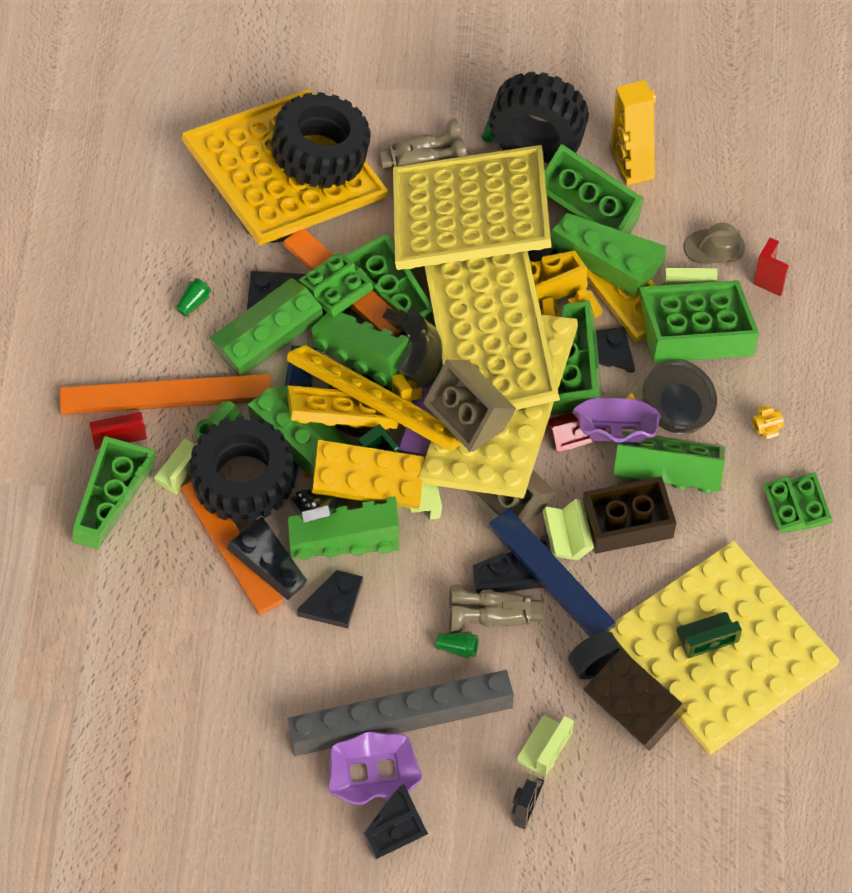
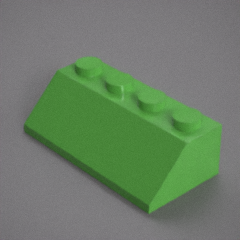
[545,144,644,234]
[209,278,323,376]
[248,386,352,479]
[613,431,725,493]

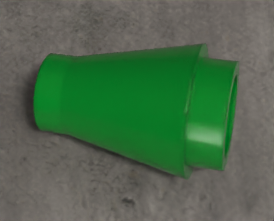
[175,278,211,317]
[436,631,479,659]

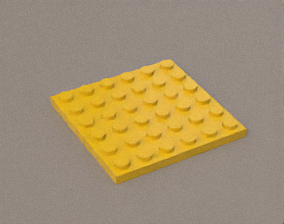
[181,88,389,246]

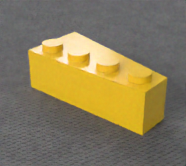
[610,80,656,186]

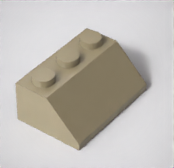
[423,359,516,452]
[466,470,556,525]

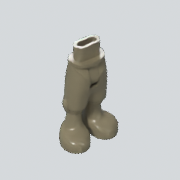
[378,119,467,169]
[449,585,543,633]

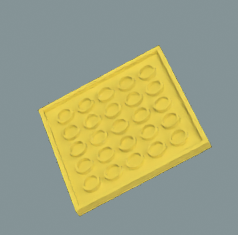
[393,145,551,270]
[608,541,839,755]

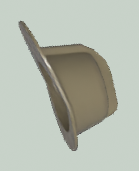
[684,223,745,264]

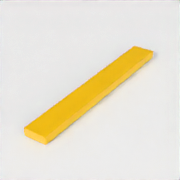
[287,345,463,451]

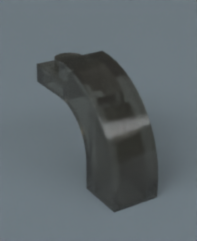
[382,307,442,389]

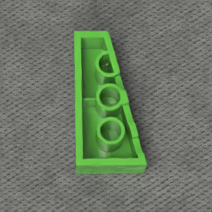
[344,234,436,334]

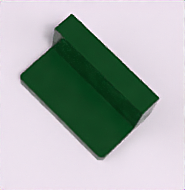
[358,424,400,453]
[676,612,742,658]

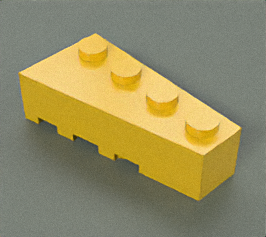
[530,250,587,307]

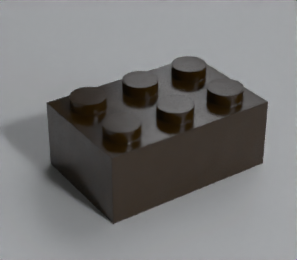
[583,476,676,554]
[583,649,687,751]

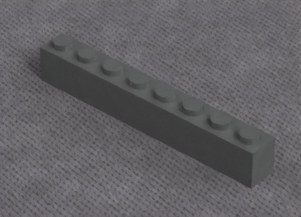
[287,670,514,756]

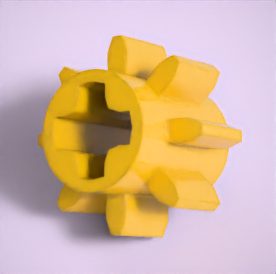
[751,404,784,439]

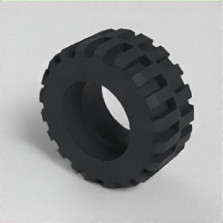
[489,72,589,164]
[271,92,371,188]
[190,416,294,523]

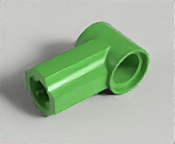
[195,401,242,443]

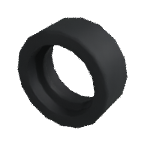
[568,631,623,680]

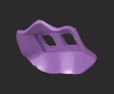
[572,398,661,443]
[328,731,422,805]

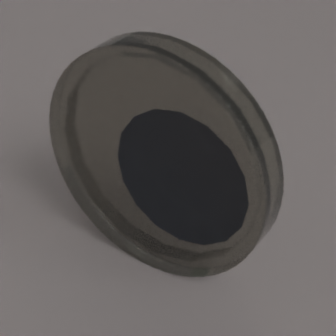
[642,360,717,434]

